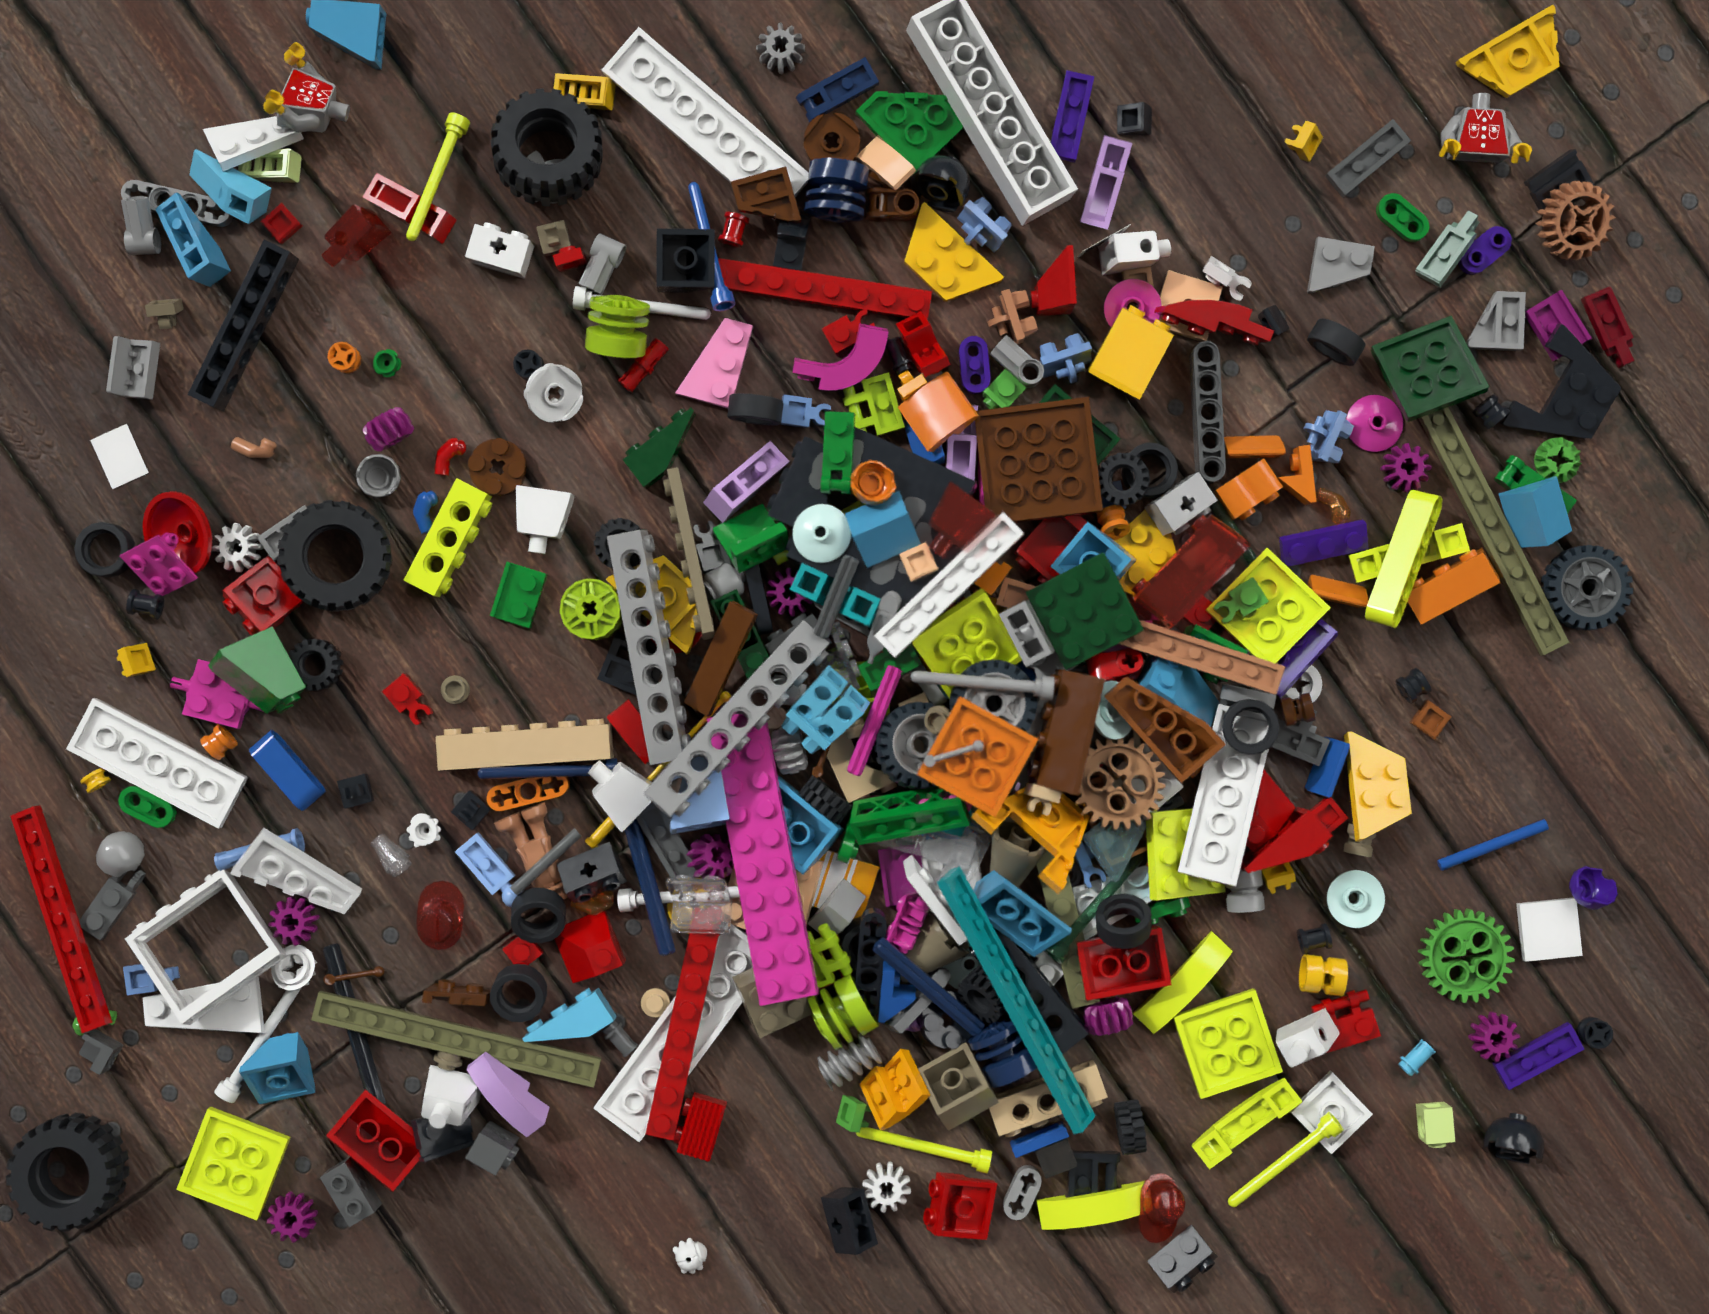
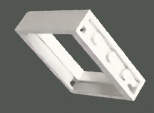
[125,870,287,1025]

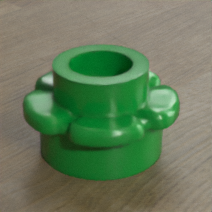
[373,349,401,377]

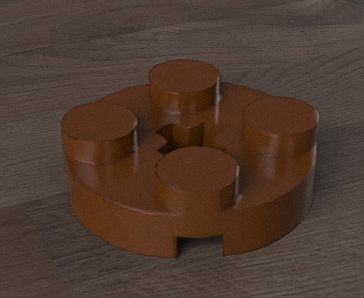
[804,113,860,161]
[468,438,527,496]

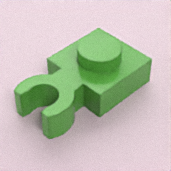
[1213,577,1269,624]

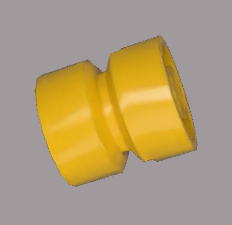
[1299,954,1348,996]

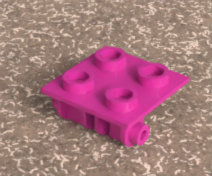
[120,533,198,596]
[886,891,929,954]

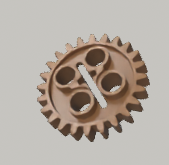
[1071,738,1166,831]

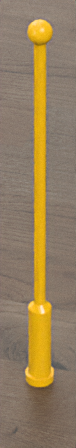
[585,691,731,849]

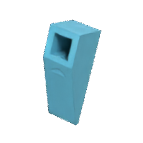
[189,149,272,224]
[522,988,617,1042]

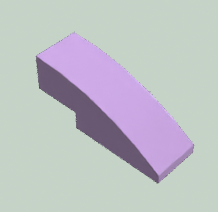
[1080,135,1132,229]
[946,404,978,480]
[467,1052,550,1137]

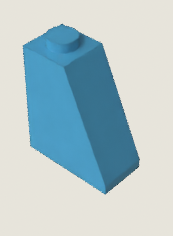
[306,0,386,70]

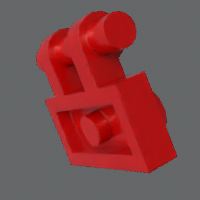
[1311,989,1381,1053]

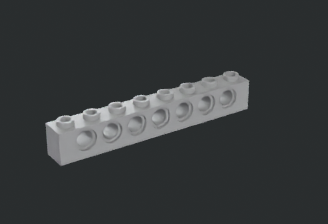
[607,530,691,765]
[644,620,829,818]

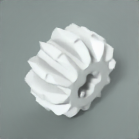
[212,523,264,572]
[862,1162,911,1213]

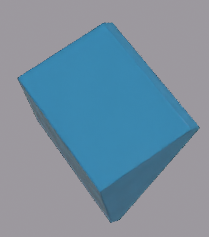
[1498,476,1572,548]
[845,491,921,568]

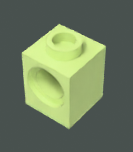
[1416,1102,1455,1148]

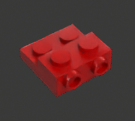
[222,555,304,636]
[923,1172,997,1240]

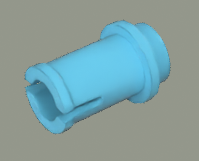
[1398,1039,1435,1076]

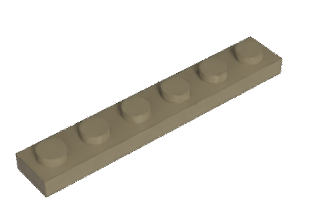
[663,467,714,640]

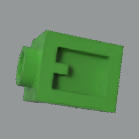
[982,369,1026,409]

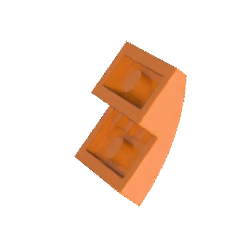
[898,372,979,452]

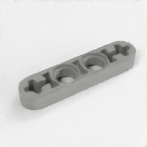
[121,180,234,227]

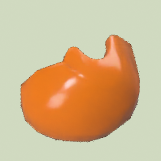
[851,460,896,505]

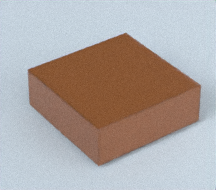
[1410,700,1451,740]

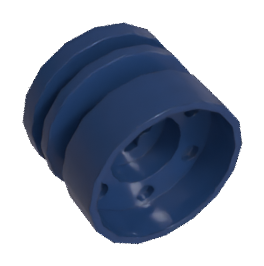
[804,158,869,223]
[968,1017,1037,1088]

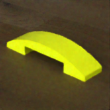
[1348,523,1470,583]
[1133,931,1233,1034]
[1192,1078,1302,1170]
[1037,1180,1155,1230]

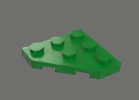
[855,91,964,175]

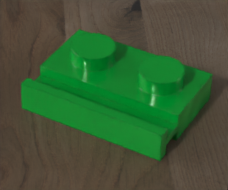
[490,562,548,628]

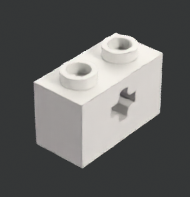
[465,223,534,279]

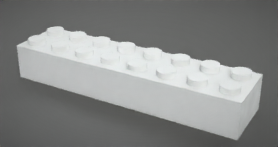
[906,0,1078,226]

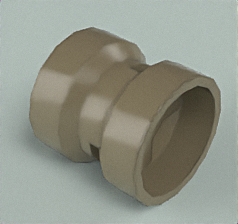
[1343,823,1377,857]

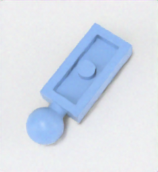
[455,832,524,908]

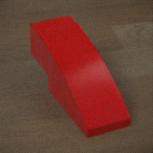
[363,173,457,244]

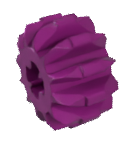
[362,407,414,451]
[1380,443,1432,493]
[766,568,813,617]
[686,834,734,883]
[268,896,319,946]
[1084,997,1133,1036]
[1468,1011,1521,1062]
[266,1191,318,1243]

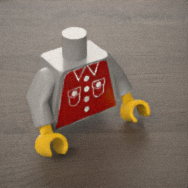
[263,42,350,133]
[1439,93,1532,164]

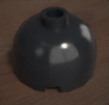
[911,155,970,212]
[1482,1113,1544,1164]

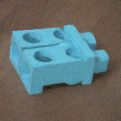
[781,665,870,754]

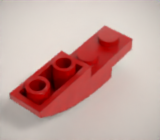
[1154,300,1274,345]

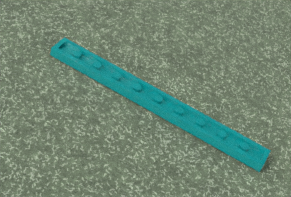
[937,866,1096,1134]

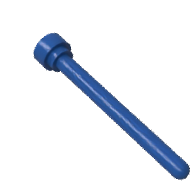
[688,182,735,311]

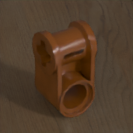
[865,187,920,222]

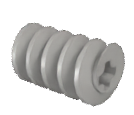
[817,1033,882,1091]

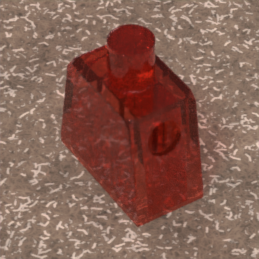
[321,204,392,267]
[928,482,997,558]

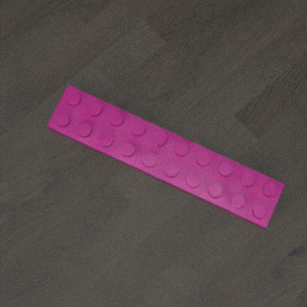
[707,714,819,1006]

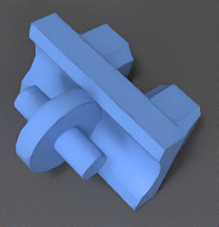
[957,197,1012,253]
[1040,333,1092,384]
[1303,410,1354,463]

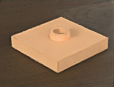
[1159,270,1223,342]

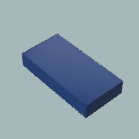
[1010,1121,1069,1158]

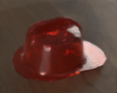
[417,881,464,950]
[1139,1173,1185,1243]

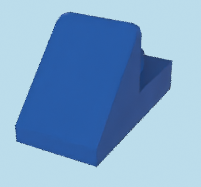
[878,961,916,1023]

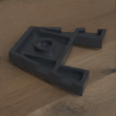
[1500,323,1621,439]

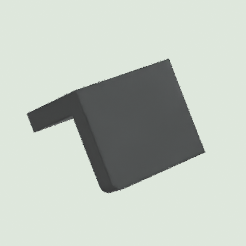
[79,1029,124,1075]

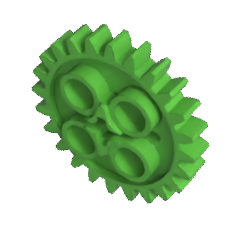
[1418,908,1515,1003]

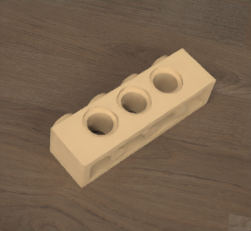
[989,1060,1108,1137]

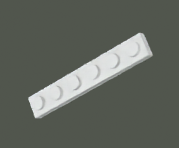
[874,512,1024,658]

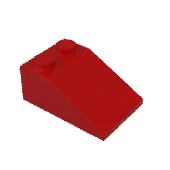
[1240,807,1332,873]
[1076,924,1172,1001]

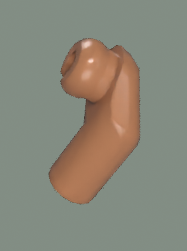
[231,437,277,458]

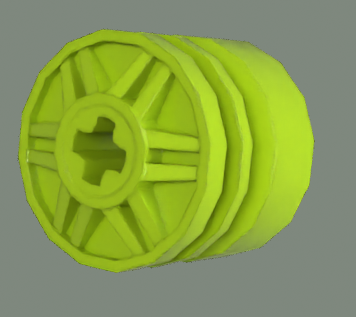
[585,295,650,358]
[560,578,623,640]
[807,974,879,1051]

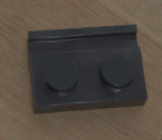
[1523,149,1595,217]
[411,1115,475,1162]

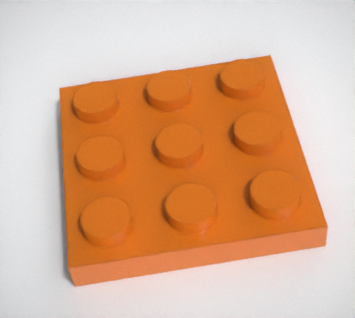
[917,696,1038,817]

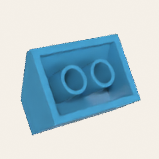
[777,775,845,875]
[973,870,1072,957]

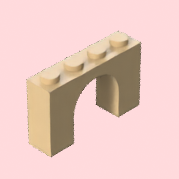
[827,692,929,803]

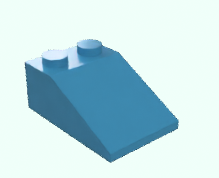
[1137,655,1219,727]

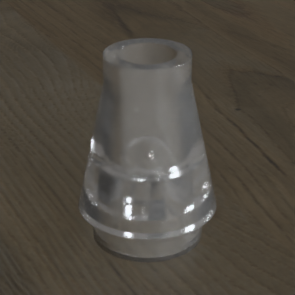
[371,834,412,877]

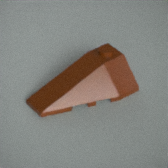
[1104,677,1226,783]

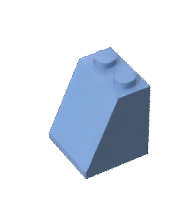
[670,757,729,834]

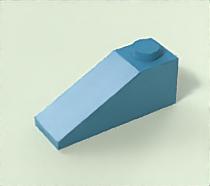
[155,193,231,287]

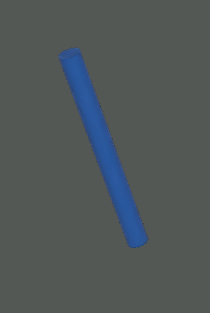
[1437,819,1549,871]

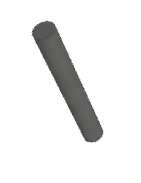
[510,828,582,896]

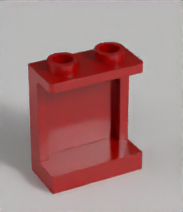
[1014,515,1087,584]

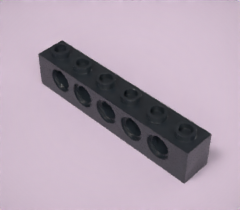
[187,239,299,412]
[967,927,1088,1055]

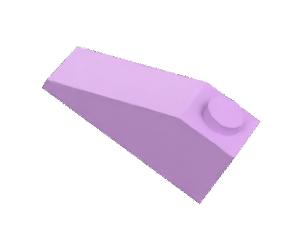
[703,441,790,523]

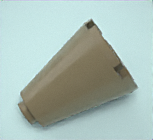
[990,821,1047,888]
[900,910,969,983]

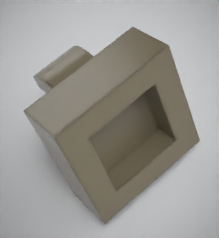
[536,220,571,257]
[145,298,184,329]

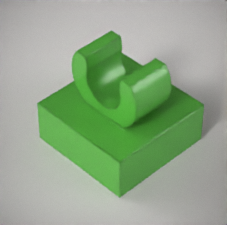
[836,1095,871,1133]

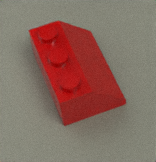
[326,1089,420,1193]

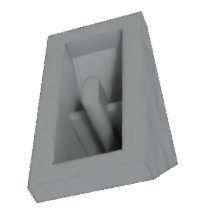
[808,878,866,935]

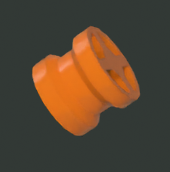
[327,342,361,374]
[1097,505,1130,540]
[200,724,238,760]

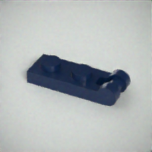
[796,57,879,123]

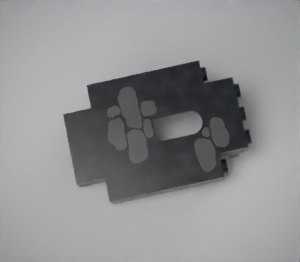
[767,427,993,610]

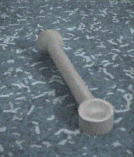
[924,740,984,767]

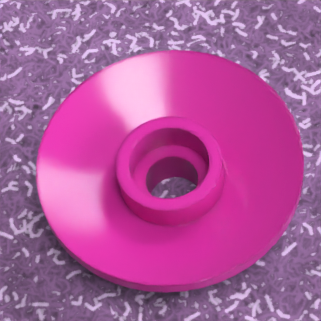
[1104,279,1162,327]
[1346,395,1403,452]

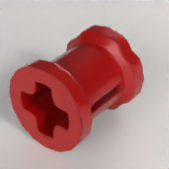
[718,212,750,248]

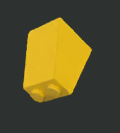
[1088,305,1174,400]

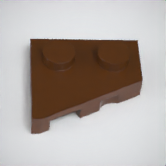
[731,166,801,223]
[422,979,491,1006]

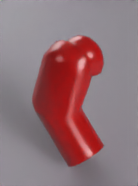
[434,438,466,476]

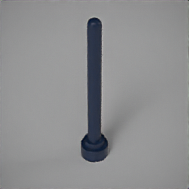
[478,758,617,779]

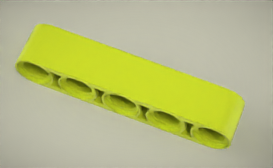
[1365,490,1442,628]

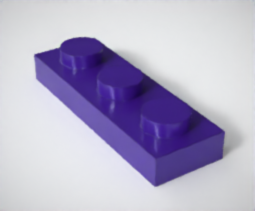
[1050,70,1094,163]
[1279,519,1369,567]
[1492,1022,1584,1090]

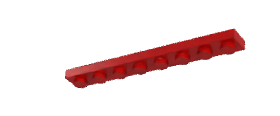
[718,258,932,320]
[10,805,113,1033]
[645,907,724,1141]

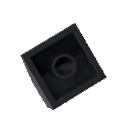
[656,228,715,293]

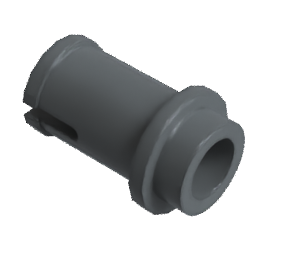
[602,1020,638,1057]

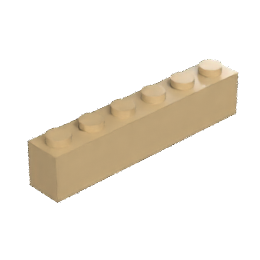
[436,719,614,770]

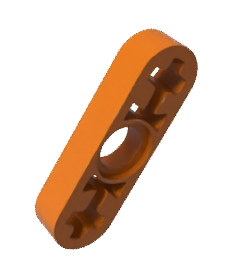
[487,777,570,811]

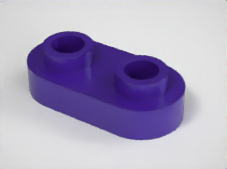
[1458,226,1512,275]
[959,336,990,394]

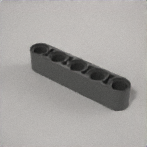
[1189,341,1226,484]

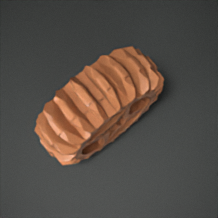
[1535,181,1616,260]

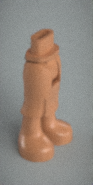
[494,802,568,899]

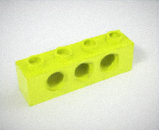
[404,478,492,597]

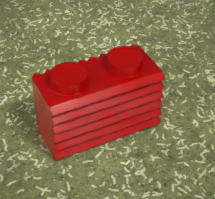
[674,1092,727,1162]

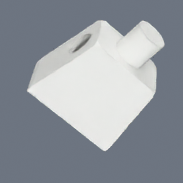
[1098,231,1171,275]
[516,485,574,554]
[588,761,653,832]
[1276,1008,1340,1067]
[421,1065,481,1128]

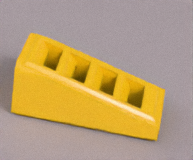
[553,73,616,110]

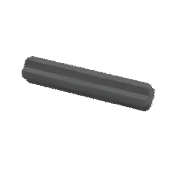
[813,555,859,639]

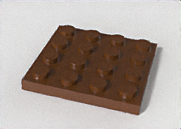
[975,397,1103,523]

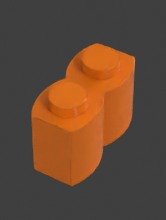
[1213,458,1283,521]

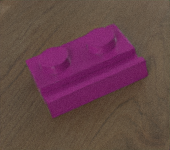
[1525,290,1591,361]
[878,844,922,907]

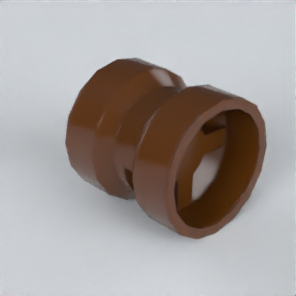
[1280,693,1316,727]

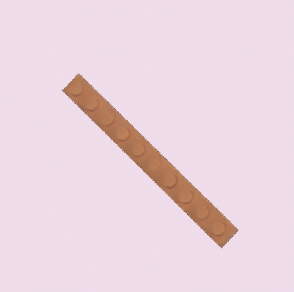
[996,577,1285,695]

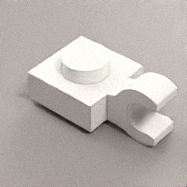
[1203,256,1252,301]

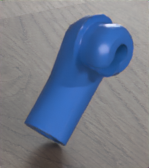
[413,491,438,534]

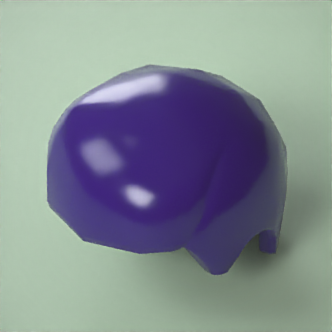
[1569,866,1618,910]

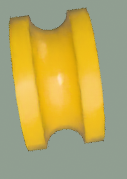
[80,768,111,794]

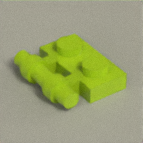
[843,372,905,437]
[807,923,853,989]

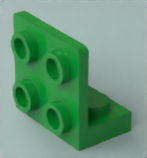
[713,504,789,573]

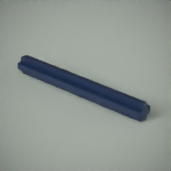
[625,818,675,956]
[873,938,985,1036]

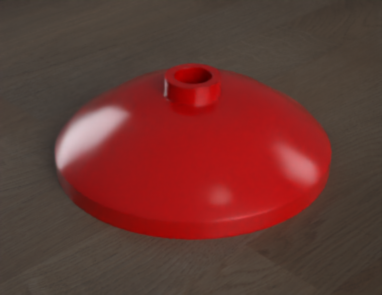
[143,491,213,574]

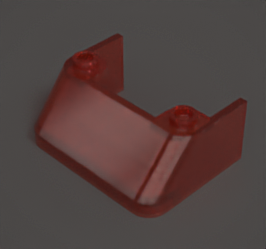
[1128,514,1251,629]

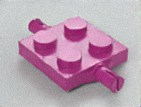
[170,659,264,729]

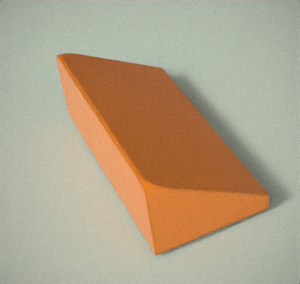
[1224,435,1286,459]
[1307,575,1369,608]

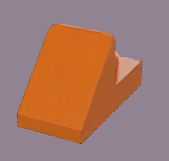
[1278,445,1317,505]

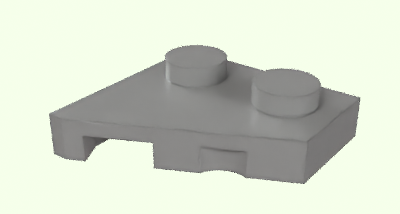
[1307,237,1375,293]
[1466,291,1526,351]

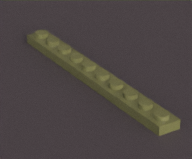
[1418,407,1569,656]
[1018,748,1100,1009]
[311,991,601,1088]

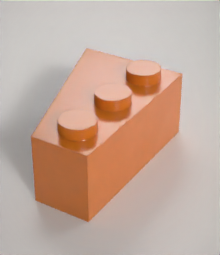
[1408,547,1501,624]

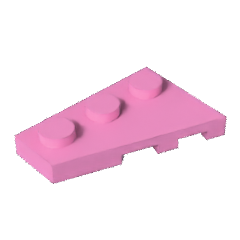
[676,318,753,408]

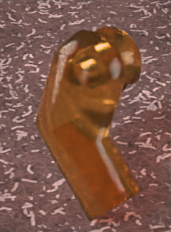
[1316,487,1351,525]
[571,891,614,915]

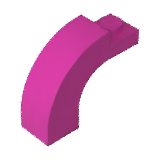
[793,323,888,390]

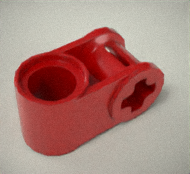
[1085,648,1143,682]

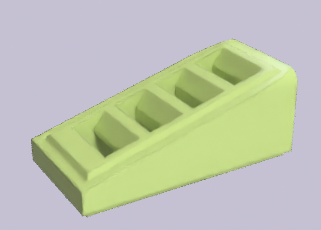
[238,149,301,182]

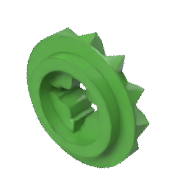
[1534,437,1582,483]

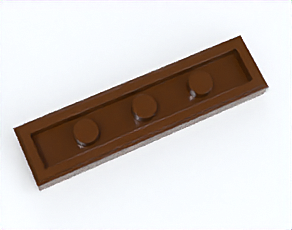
[684,601,758,716]

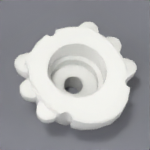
[407,813,441,847]
[673,1238,707,1274]

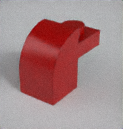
[896,311,951,377]

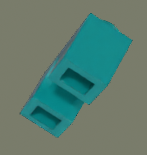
[790,563,881,628]

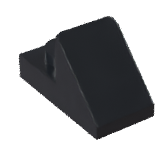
[773,214,811,271]

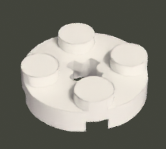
[524,363,583,422]

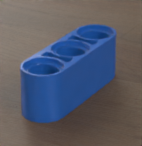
[249,730,326,811]

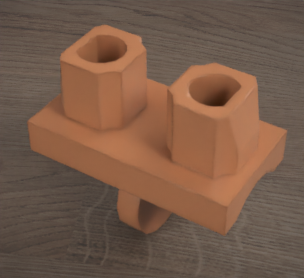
[987,289,1038,344]

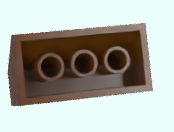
[1027,669,1105,795]

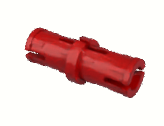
[618,338,669,393]

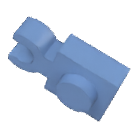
[781,395,831,428]

